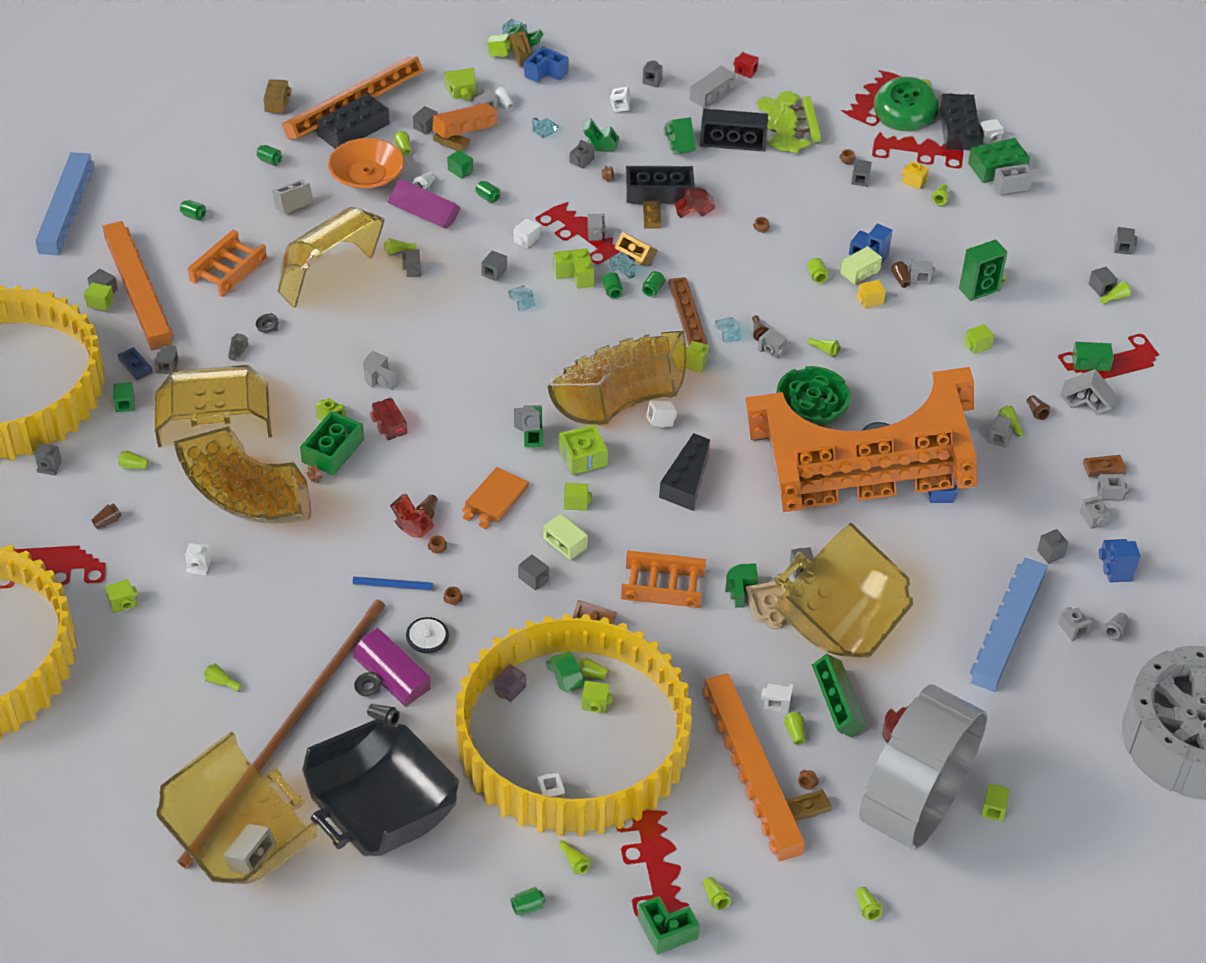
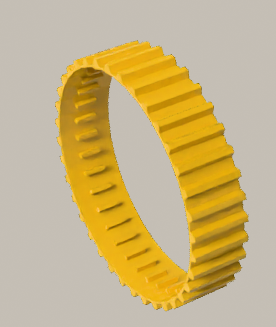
[0,285,105,461]
[0,544,77,740]
[455,614,692,837]

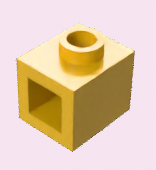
[901,161,929,190]
[856,280,886,308]

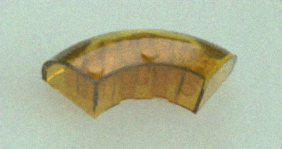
[547,331,686,426]
[174,426,311,524]

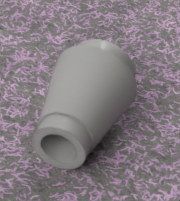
[1104,612,1128,640]

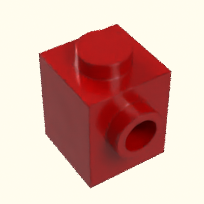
[733,52,759,79]

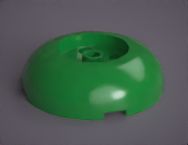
[874,76,939,131]
[776,366,851,426]

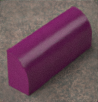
[387,179,461,228]
[353,628,431,707]

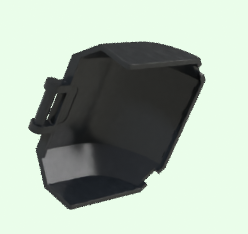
[302,719,459,856]

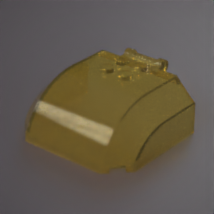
[278,207,385,308]
[154,364,272,447]
[773,522,913,658]
[156,731,318,884]

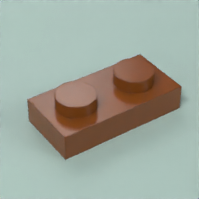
[1083,455,1126,477]
[572,600,617,624]

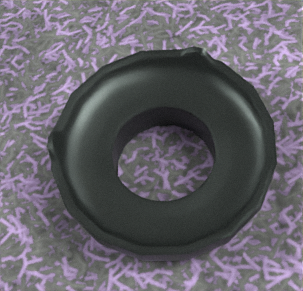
[255,313,278,333]
[354,671,381,697]

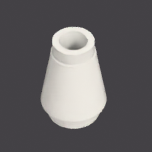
[494,86,514,110]
[413,172,435,190]

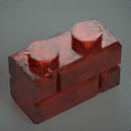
[370,397,408,440]

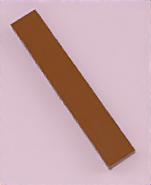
[669,277,708,347]

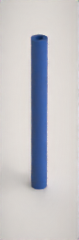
[353,576,433,591]

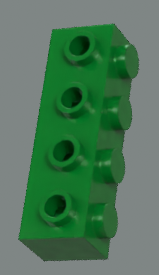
[812,653,868,738]

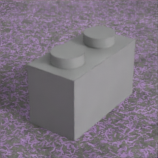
[993,164,1034,195]
[272,180,314,214]
[223,824,277,875]

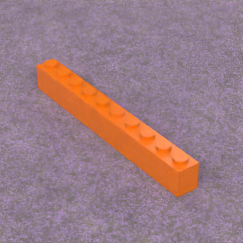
[282,56,424,139]
[102,220,174,351]
[702,673,805,862]

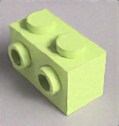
[840,247,882,284]
[543,514,588,560]

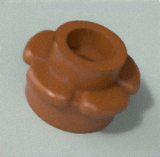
[839,149,856,164]
[601,165,614,182]
[753,217,770,232]
[306,465,323,483]
[428,535,447,554]
[443,586,463,605]
[798,769,819,790]

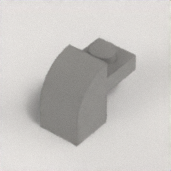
[363,351,396,390]

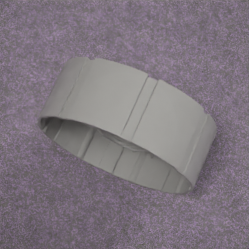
[1122,646,1206,800]
[860,684,988,850]

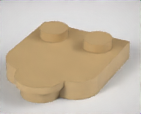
[745,580,793,629]

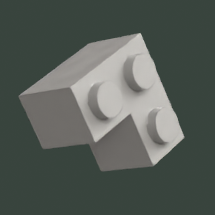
[1060,369,1116,415]

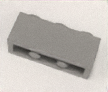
[690,66,736,108]

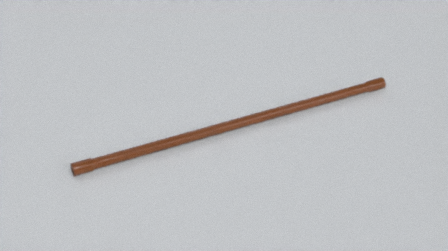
[177,599,385,869]

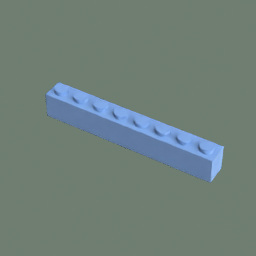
[35,152,94,256]
[970,557,1048,692]

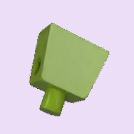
[444,67,476,101]

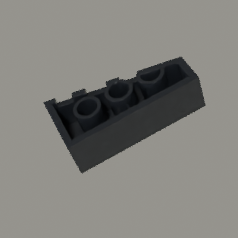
[659,433,710,511]

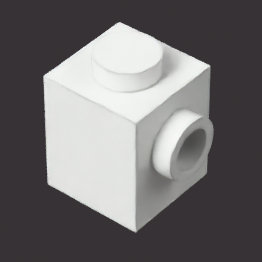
[979,119,1004,145]
[513,218,540,249]
[646,400,677,428]

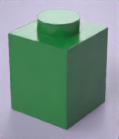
[447,150,474,179]
[113,382,135,412]

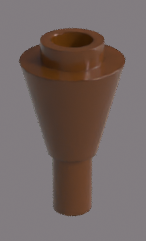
[752,315,769,341]

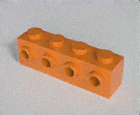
[432,103,498,138]

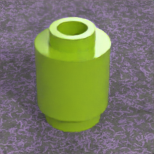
[806,258,828,283]

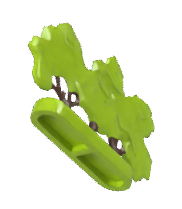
[756,91,820,153]

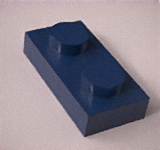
[117,347,153,380]

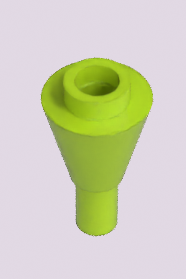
[384,238,417,255]
[1100,281,1131,305]
[807,338,841,358]
[998,405,1025,437]
[204,663,242,692]
[558,840,591,875]

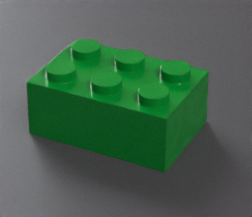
[968,138,1030,183]
[959,239,1008,301]
[300,411,364,476]

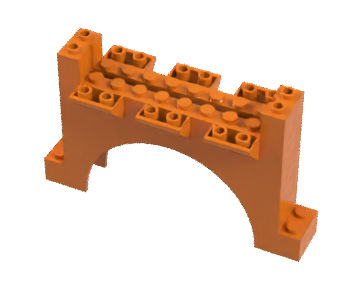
[745,367,977,512]

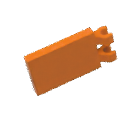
[462,467,529,529]

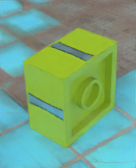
[559,424,608,475]

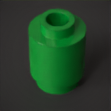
[256,145,282,166]
[475,181,500,203]
[180,200,206,221]
[642,271,665,297]
[602,272,623,299]
[510,887,546,916]

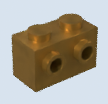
[263,79,292,113]
[615,232,658,266]

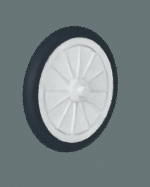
[406,617,449,653]

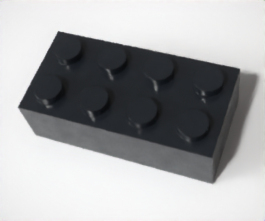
[940,93,981,150]
[317,94,390,149]
[700,108,769,152]
[625,166,695,204]

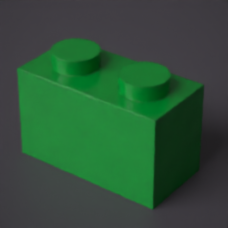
[1072,342,1114,371]

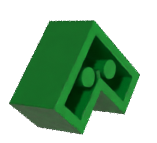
[664,117,696,154]
[638,896,699,955]

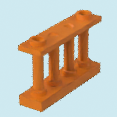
[187,229,267,297]
[621,550,706,608]

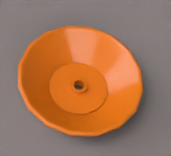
[328,138,405,188]

